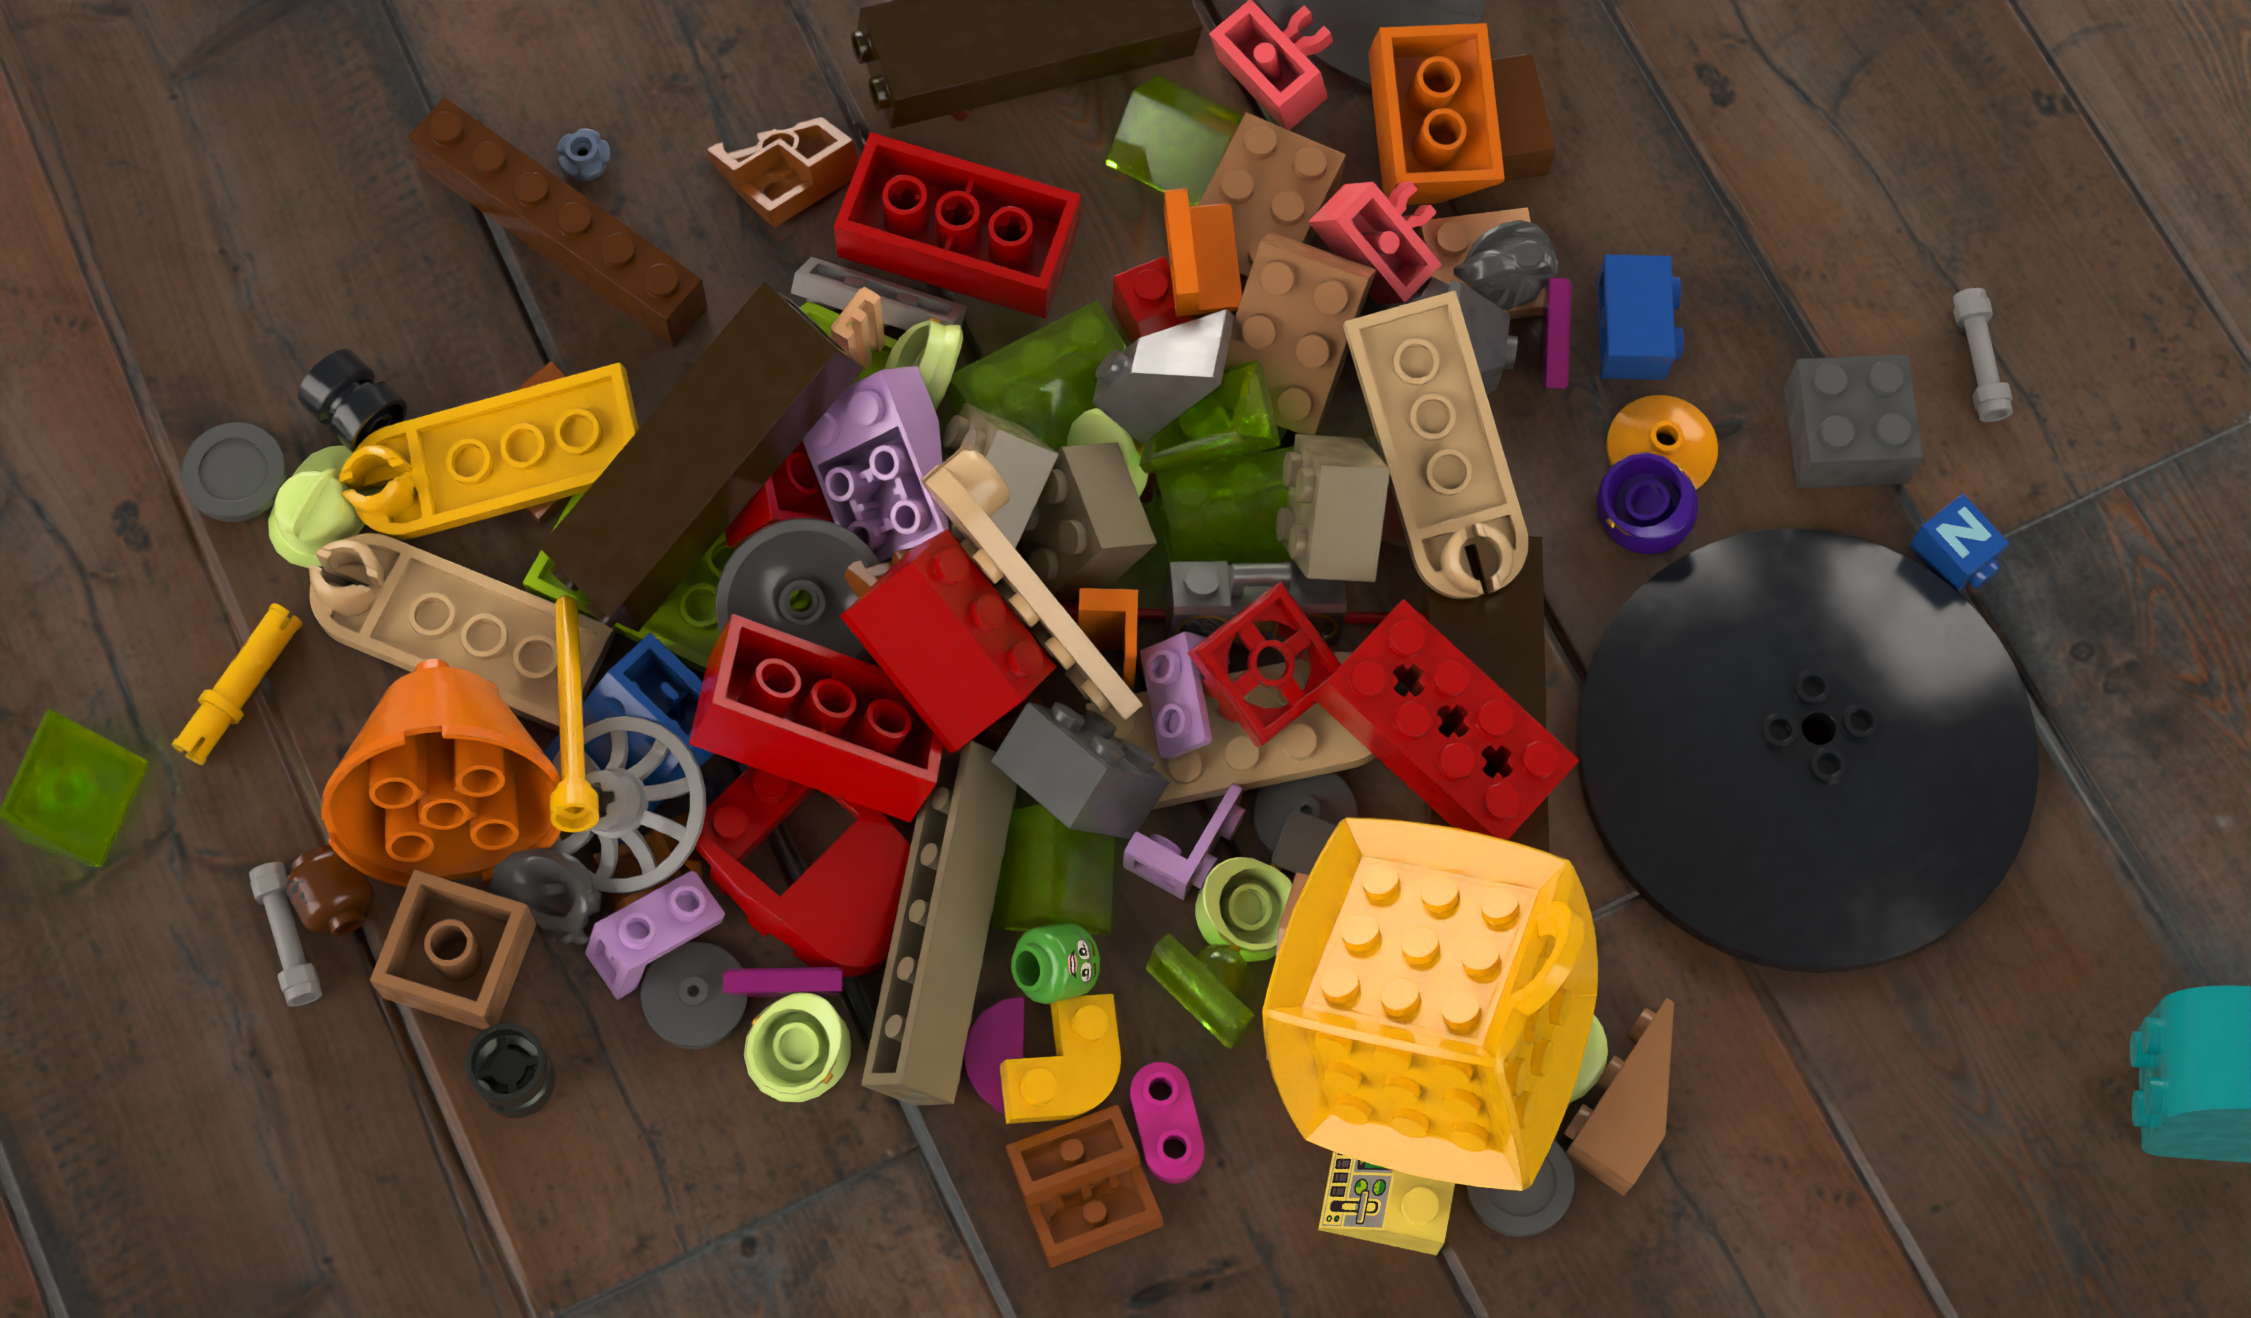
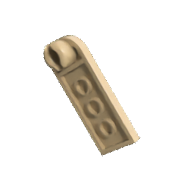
[1343,290,1528,599]
[920,446,1143,720]
[309,533,616,732]
[1086,652,1376,810]

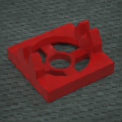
[1187,582,1342,747]

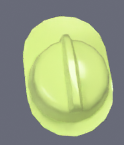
[268,445,383,568]

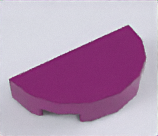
[1540,278,1572,389]
[723,967,842,998]
[964,996,1024,1114]

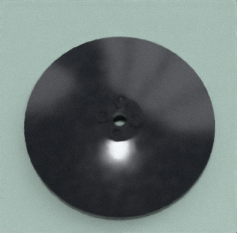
[1576,529,2039,973]

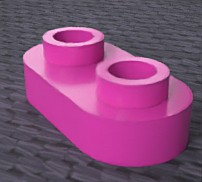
[1130,1062,1205,1184]

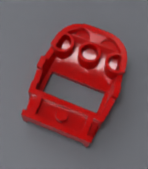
[685,766,911,977]

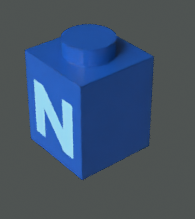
[1908,494,2010,592]

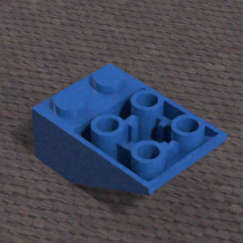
[544,632,715,844]

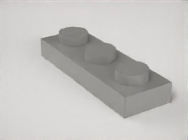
[791,257,967,330]

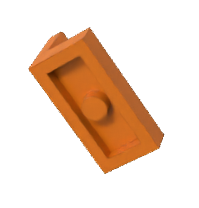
[1164,188,1242,317]
[1078,588,1138,693]

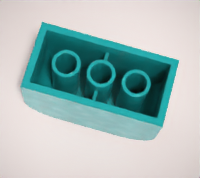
[2130,985,2251,1163]

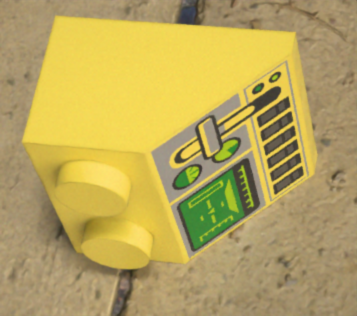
[1318,1151,1455,1255]

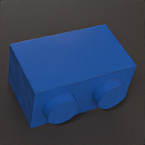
[1596,254,1684,380]

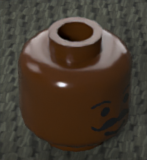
[285,845,375,937]

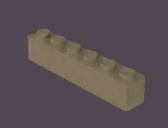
[861,740,1017,1106]

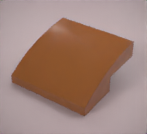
[1005,1104,1164,1269]

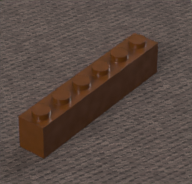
[408,97,708,348]

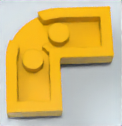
[1000,994,1121,1124]

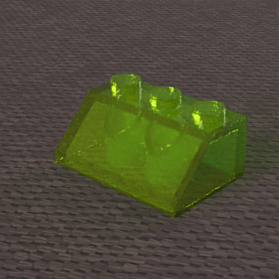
[950,300,1127,452]
[1154,446,1294,565]

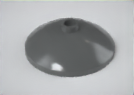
[715,518,880,663]

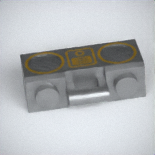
[1164,561,1347,647]

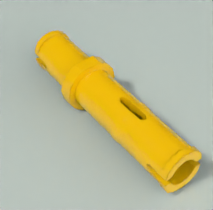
[171,603,303,765]

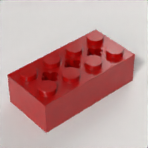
[834,132,1081,319]
[1313,599,1579,840]
[689,614,943,822]

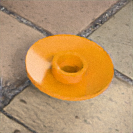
[1606,395,1718,491]

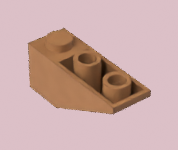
[1563,998,1674,1196]

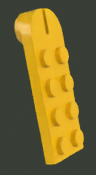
[339,362,639,540]

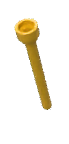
[550,595,599,833]

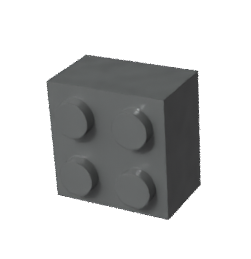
[1784,355,1923,489]
[991,702,1170,839]

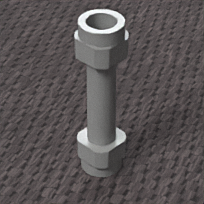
[1953,288,2013,422]
[249,862,322,1006]

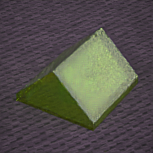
[1106,75,1243,207]
[1139,359,1281,476]
[0,710,150,868]
[993,804,1115,935]

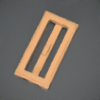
[831,286,885,385]

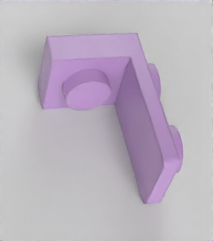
[1140,631,1230,760]
[1123,783,1247,901]
[585,871,725,1000]

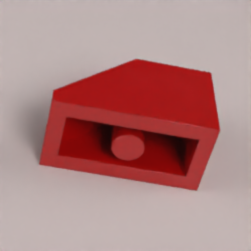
[1112,256,1193,344]

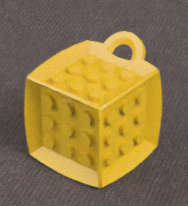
[1262,817,1598,1191]

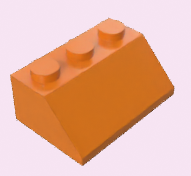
[1368,23,1505,205]

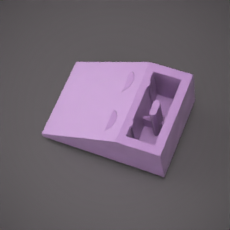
[802,366,949,563]

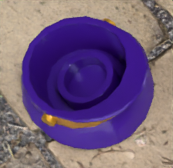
[1596,452,1698,554]

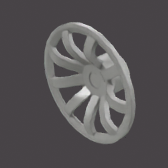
[549,716,706,893]

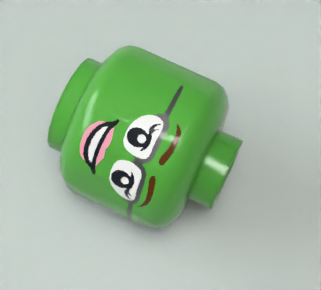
[1011,922,1100,1004]

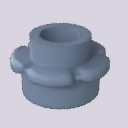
[556,129,611,181]

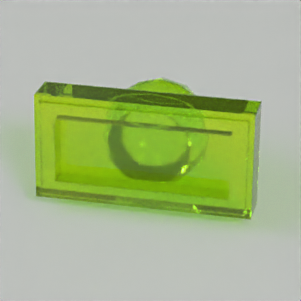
[1146,933,1255,1049]

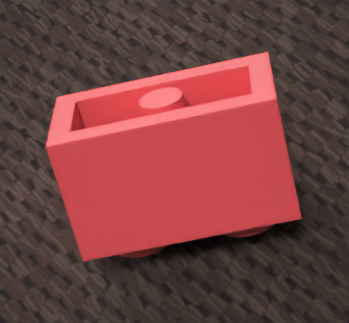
[1209,0,1333,131]
[1308,181,1442,304]

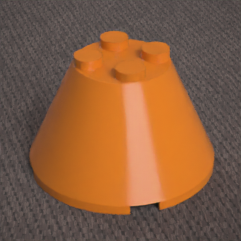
[321,659,561,887]

